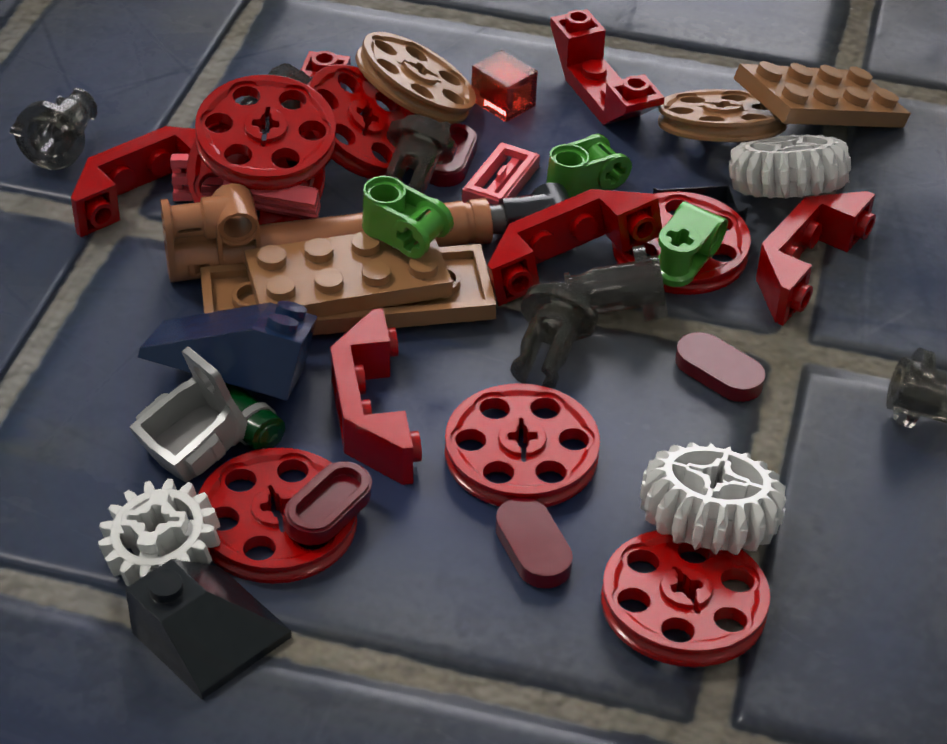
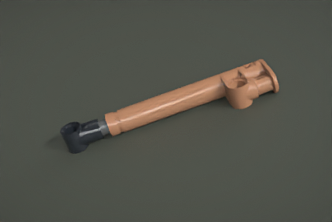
[160,182,570,283]

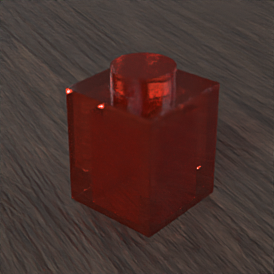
[471,50,538,122]

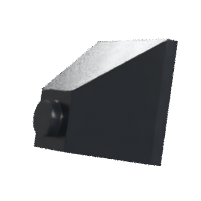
[125,559,292,700]

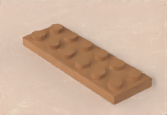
[200,244,497,335]

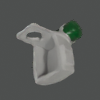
[130,346,285,483]

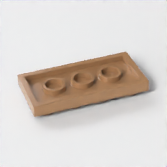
[733,61,911,128]
[244,231,453,318]

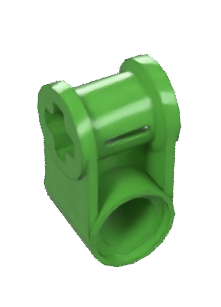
[546,134,632,198]
[362,176,454,258]
[653,201,728,287]

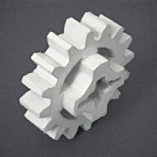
[98,479,221,587]

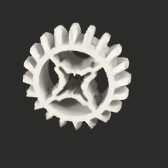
[729,134,851,199]
[640,442,786,555]

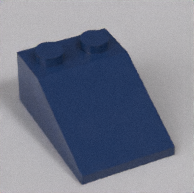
[138,301,318,400]

